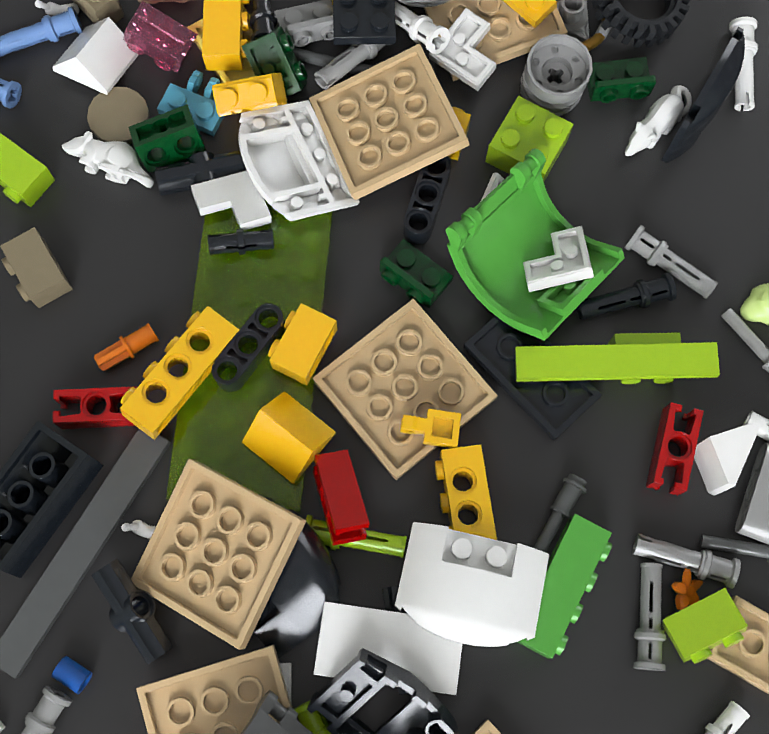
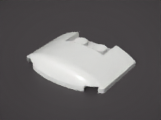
[238,100,360,221]
[395,522,549,647]

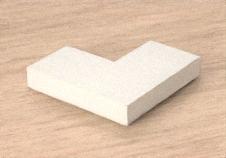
[429,8,496,91]
[191,170,272,231]
[523,226,594,292]

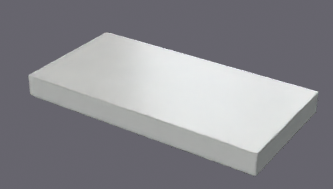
[313,602,462,695]

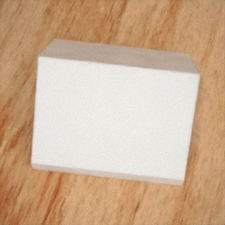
[53,17,139,95]
[694,422,761,496]

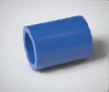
[52,656,93,694]

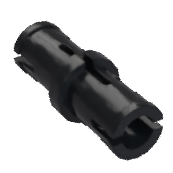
[207,229,274,255]

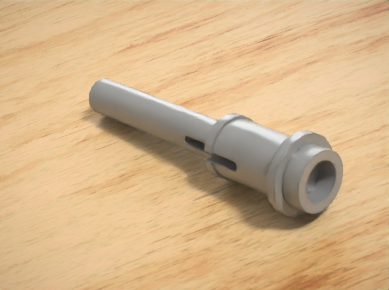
[721,308,769,373]

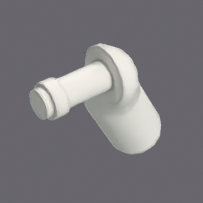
[35,0,79,16]
[121,520,156,539]

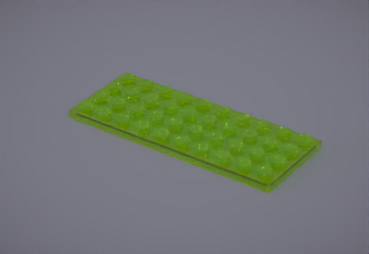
[166,199,333,513]

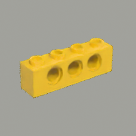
[120,306,239,440]
[435,444,497,540]

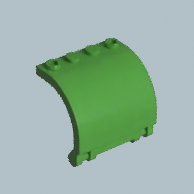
[446,148,625,341]

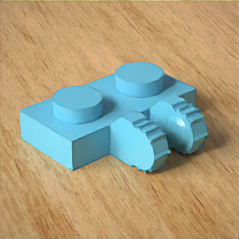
[157,70,224,136]

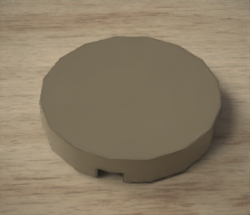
[87,87,150,145]

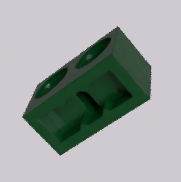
[128,104,206,173]

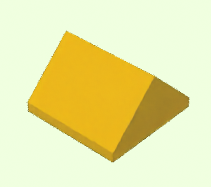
[242,391,336,485]

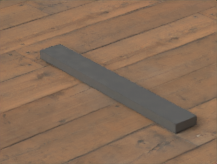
[0,429,171,679]

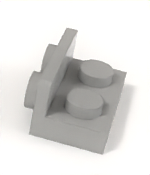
[274,0,334,47]

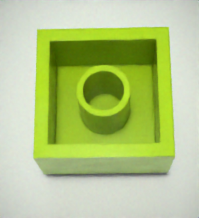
[485,96,574,182]

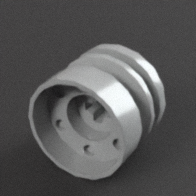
[520,34,593,116]

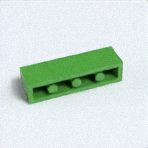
[517,514,612,658]

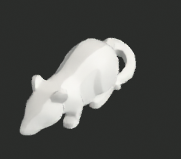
[625,85,692,156]
[62,131,154,188]

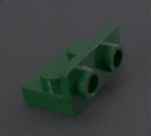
[241,26,308,97]
[587,57,656,103]
[380,239,453,308]

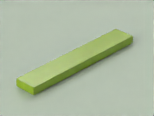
[515,342,720,382]

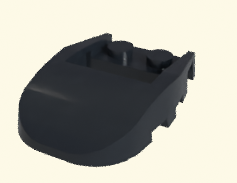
[307,648,459,734]

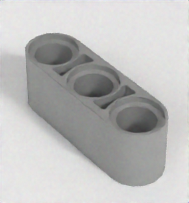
[735,443,769,545]

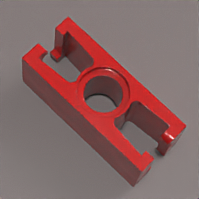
[53,386,138,429]
[646,402,704,496]
[313,449,370,546]

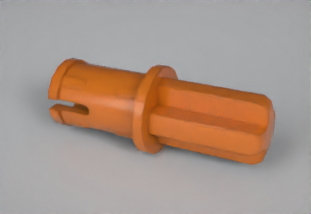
[94,323,159,371]

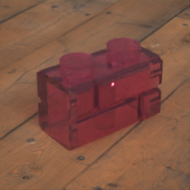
[123,1,198,73]

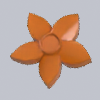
[671,568,703,610]

